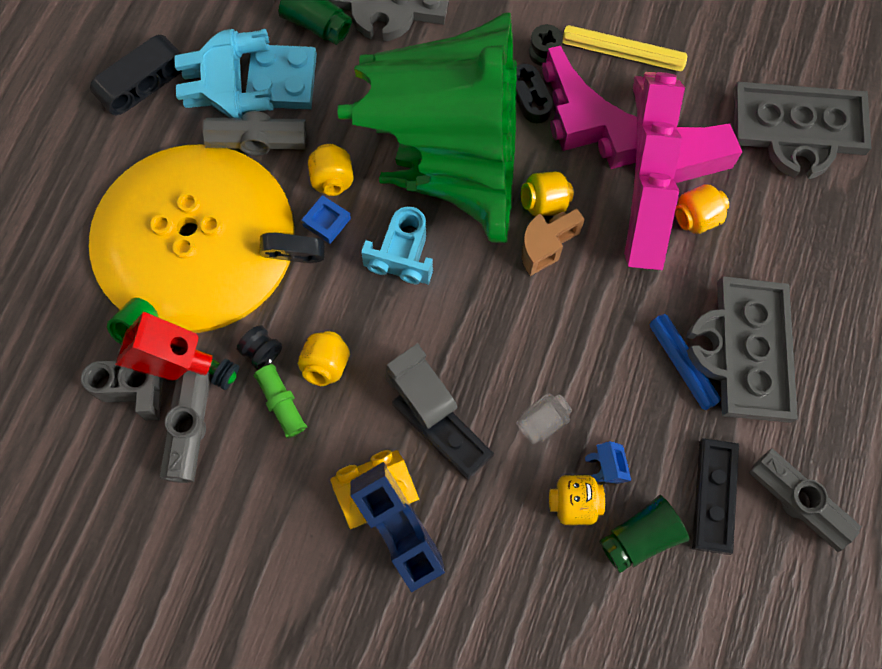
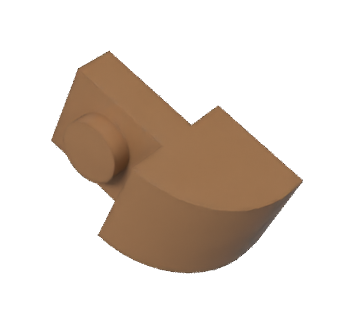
[521,209,585,276]

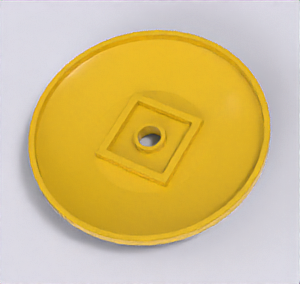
[89,144,295,333]

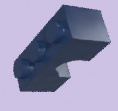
[350,462,445,593]

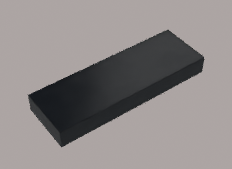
[392,395,494,481]
[692,438,739,555]

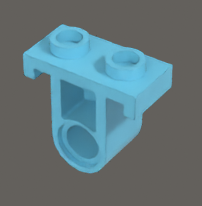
[361,206,433,285]

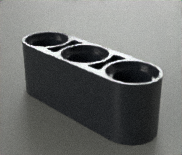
[90,35,182,116]

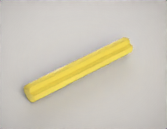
[562,25,687,72]

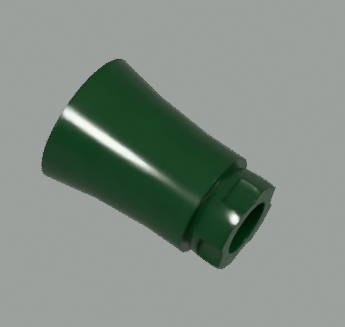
[278,0,352,45]
[599,495,689,573]

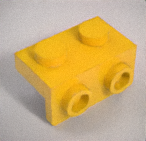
[330,450,419,530]

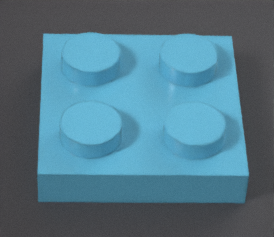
[246,45,317,109]

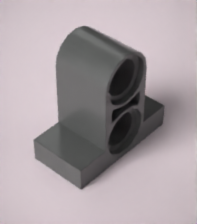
[385,343,457,429]
[81,361,163,421]

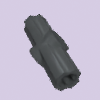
[203,111,307,156]
[160,371,211,483]
[749,448,862,552]

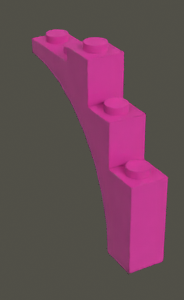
[542,45,742,183]
[624,72,685,270]

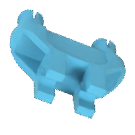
[175,29,273,118]

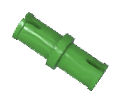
[253,364,307,438]

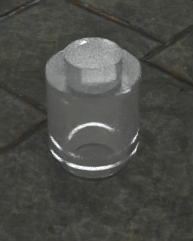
[516,393,572,445]

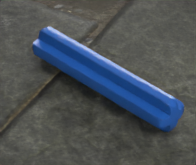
[650,314,721,410]

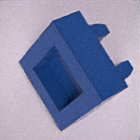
[301,195,351,244]
[585,441,631,484]

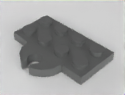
[329,0,449,41]
[734,82,872,179]
[686,276,798,423]

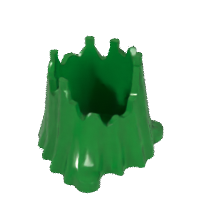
[338,13,517,243]

